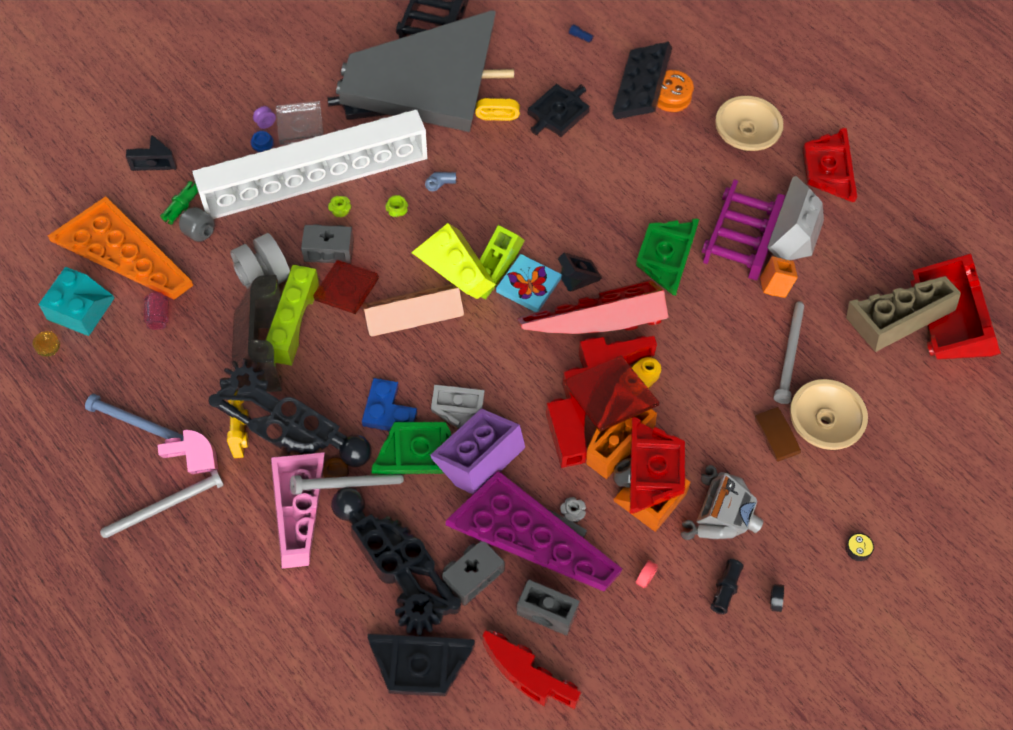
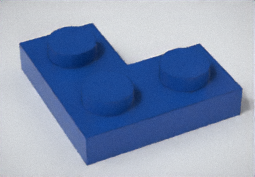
[362,378,417,431]

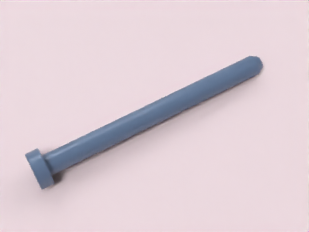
[85,393,184,441]

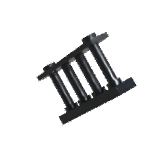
[396,0,469,39]

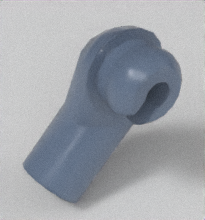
[425,172,456,192]

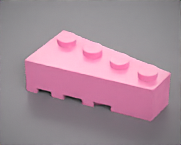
[271,452,325,568]

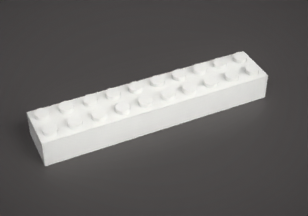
[192,109,427,219]

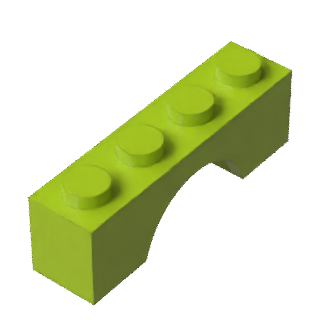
[264,265,319,366]

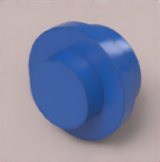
[251,131,274,152]

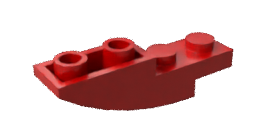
[483,630,581,710]

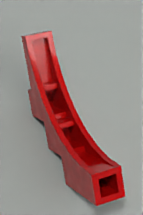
[546,336,657,468]

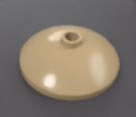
[715,96,783,151]
[790,379,868,450]

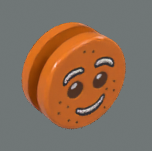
[657,70,694,112]

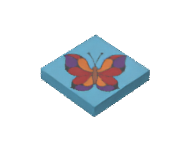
[496,254,562,312]

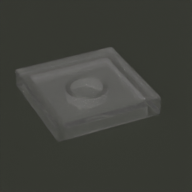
[276,101,324,145]

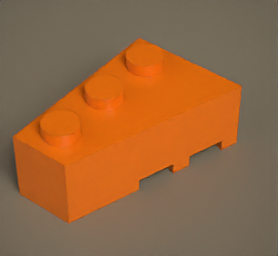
[586,384,657,479]

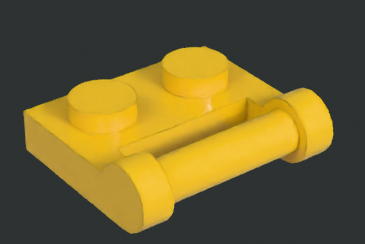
[227,391,249,458]

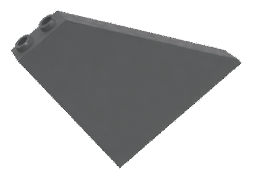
[336,10,496,132]

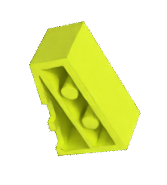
[411,223,496,299]

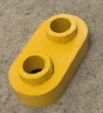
[475,98,520,120]
[619,357,661,398]

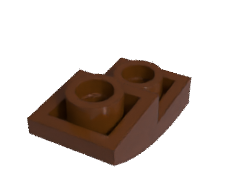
[755,407,801,462]

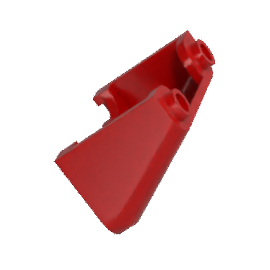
[910,254,1001,360]

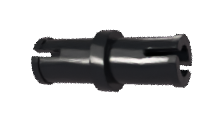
[710,559,744,615]

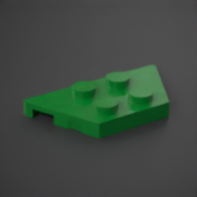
[636,218,700,296]
[371,422,451,474]

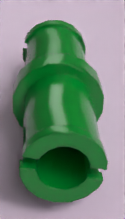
[160,181,199,225]

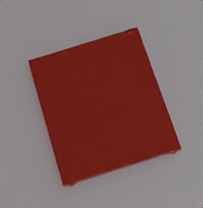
[563,356,659,432]

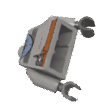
[681,465,763,540]

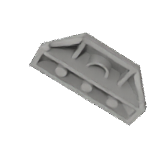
[767,176,824,260]

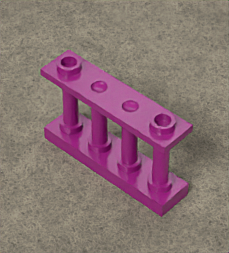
[701,179,786,281]

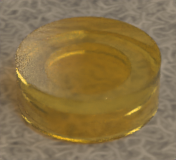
[32,331,60,357]

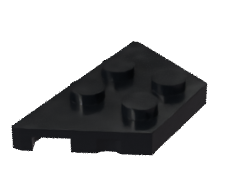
[367,634,475,697]

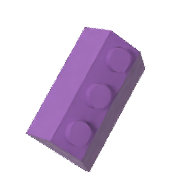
[431,409,525,494]

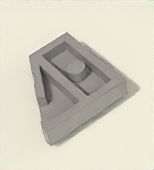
[431,385,485,429]

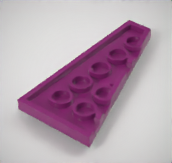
[445,471,622,592]

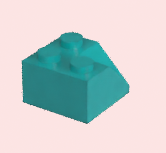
[38,267,115,336]

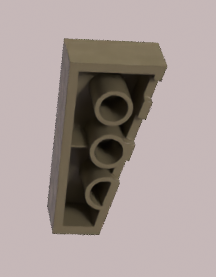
[846,276,961,352]

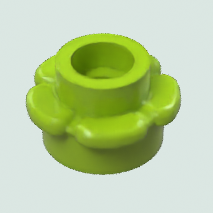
[386,195,408,217]
[328,196,351,217]

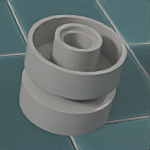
[230,233,290,296]

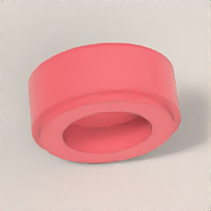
[636,560,658,588]

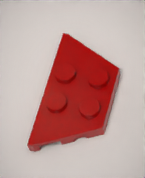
[803,128,857,202]
[630,417,685,514]

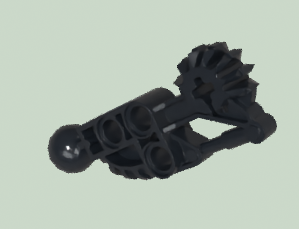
[208,359,372,467]
[331,487,461,636]

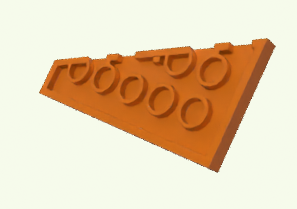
[48,196,193,300]

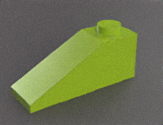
[480,225,525,300]

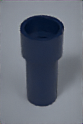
[569,24,594,43]

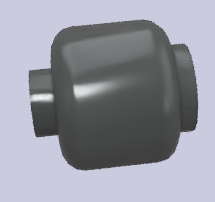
[179,207,215,242]

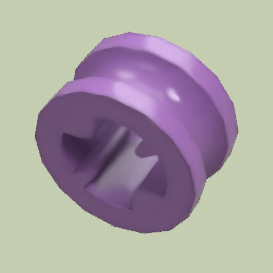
[253,106,276,129]

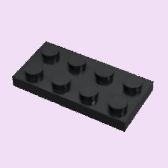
[612,41,672,120]

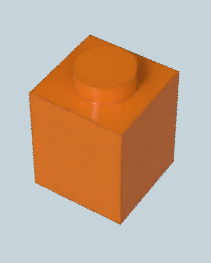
[760,256,798,298]

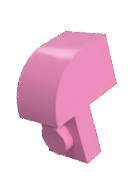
[158,430,218,475]

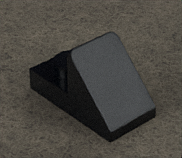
[125,135,177,171]
[557,252,602,292]

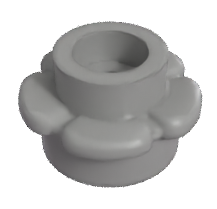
[560,497,586,522]

